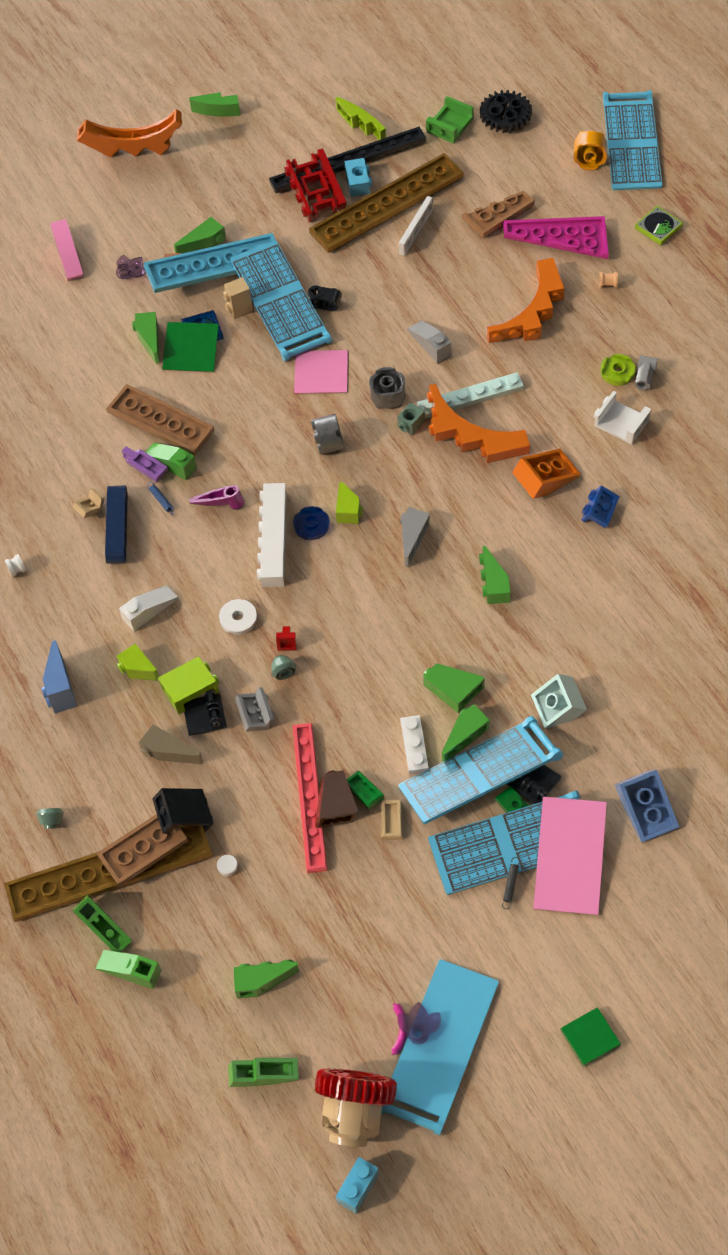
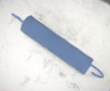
[148,482,174,515]

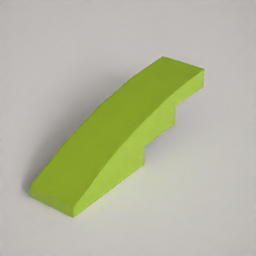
[335,97,386,140]

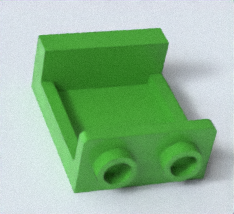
[426,96,474,144]

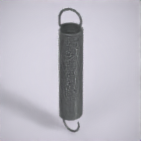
[502,857,520,910]

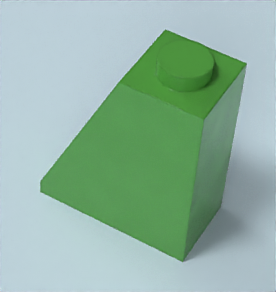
[423,663,485,713]

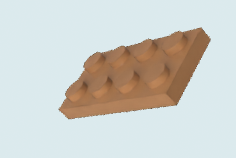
[96,814,188,887]

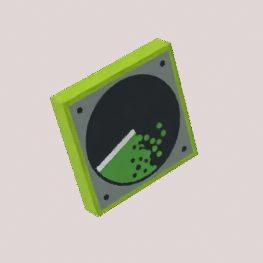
[635,206,683,246]

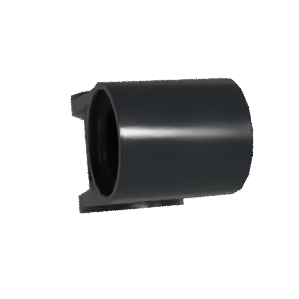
[308,285,342,311]

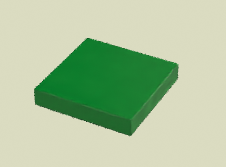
[560,1007,621,1067]

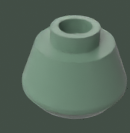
[271,655,297,680]
[36,808,64,829]

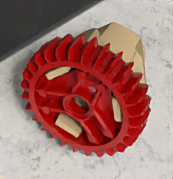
[314,1068,397,1147]

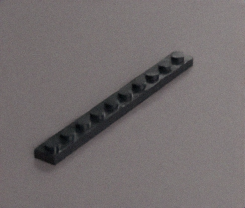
[269,126,426,194]

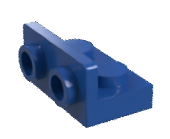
[581,485,620,528]

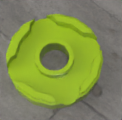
[600,354,636,386]

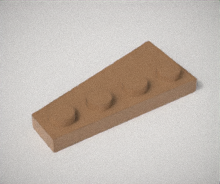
[462,191,535,238]

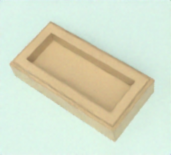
[381,800,402,840]

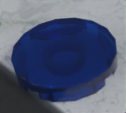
[293,506,330,540]

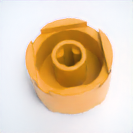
[573,131,607,170]

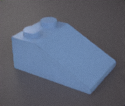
[41,640,77,714]
[614,769,679,842]

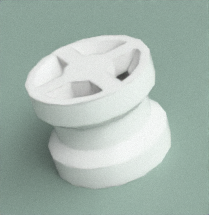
[5,554,26,577]

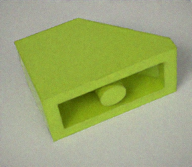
[336,482,363,524]
[116,644,159,681]

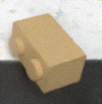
[223,277,253,319]

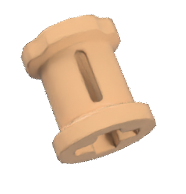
[599,272,618,287]

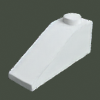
[119,585,178,632]

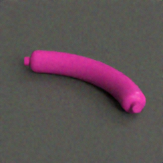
[391,1003,408,1056]

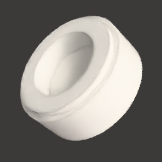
[217,855,238,877]

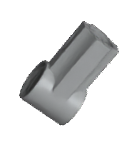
[635,355,658,391]

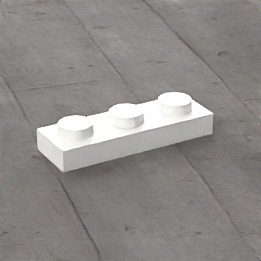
[400,715,429,774]

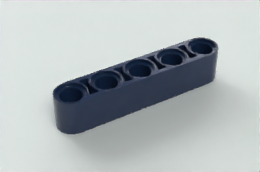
[105,485,128,564]

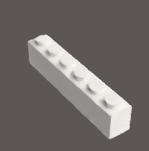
[257,483,287,587]

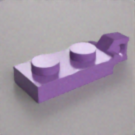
[122,446,168,483]

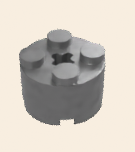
[369,367,406,409]
[311,414,344,455]

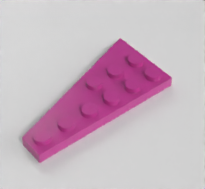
[503,216,609,259]

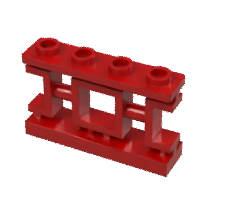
[284,148,346,222]

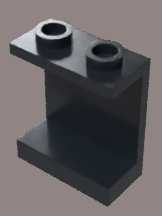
[152,788,214,834]

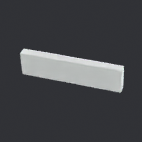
[399,196,433,256]

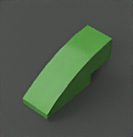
[189,92,240,117]
[228,1058,299,1087]

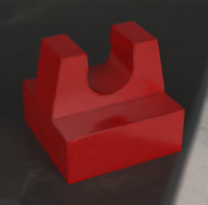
[276,626,297,651]

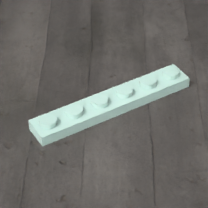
[417,372,524,419]

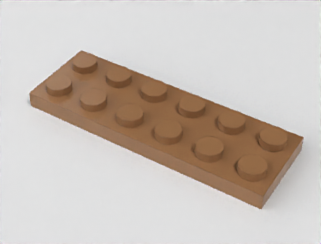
[106,384,215,456]

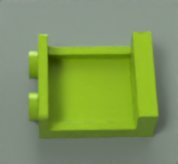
[158,656,220,715]

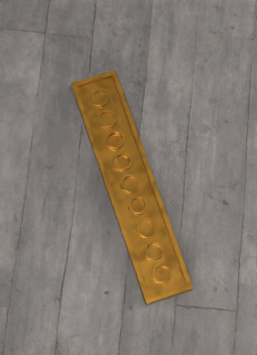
[309,153,464,253]
[4,826,212,922]

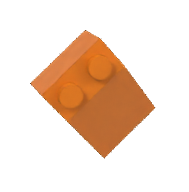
[512,449,581,499]

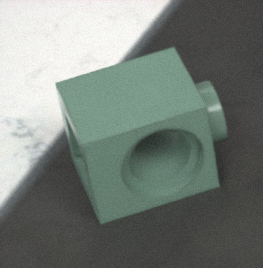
[397,402,425,435]

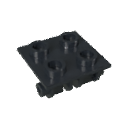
[183,689,227,736]
[506,765,562,804]

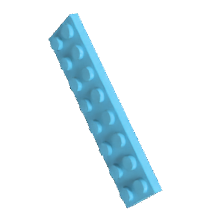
[144,233,276,293]

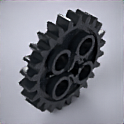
[480,90,532,133]

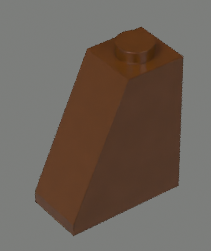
[315,770,358,829]

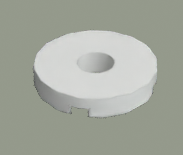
[219,599,257,635]

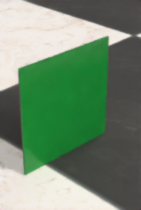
[162,322,219,372]

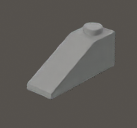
[407,320,451,364]
[400,507,430,567]

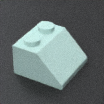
[531,674,587,728]

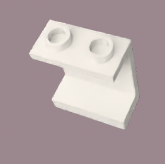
[593,391,651,445]

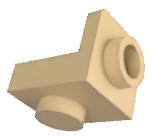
[73,488,104,518]

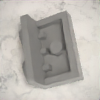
[235,687,274,732]

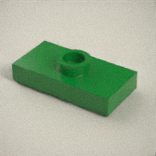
[347,770,385,810]
[495,786,529,813]

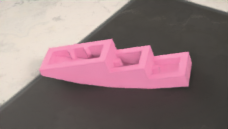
[50,219,84,281]

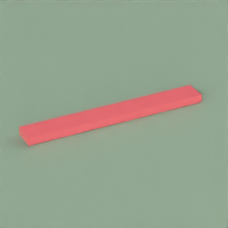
[292,723,327,873]

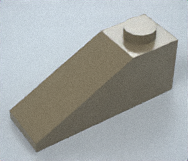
[139,724,203,764]

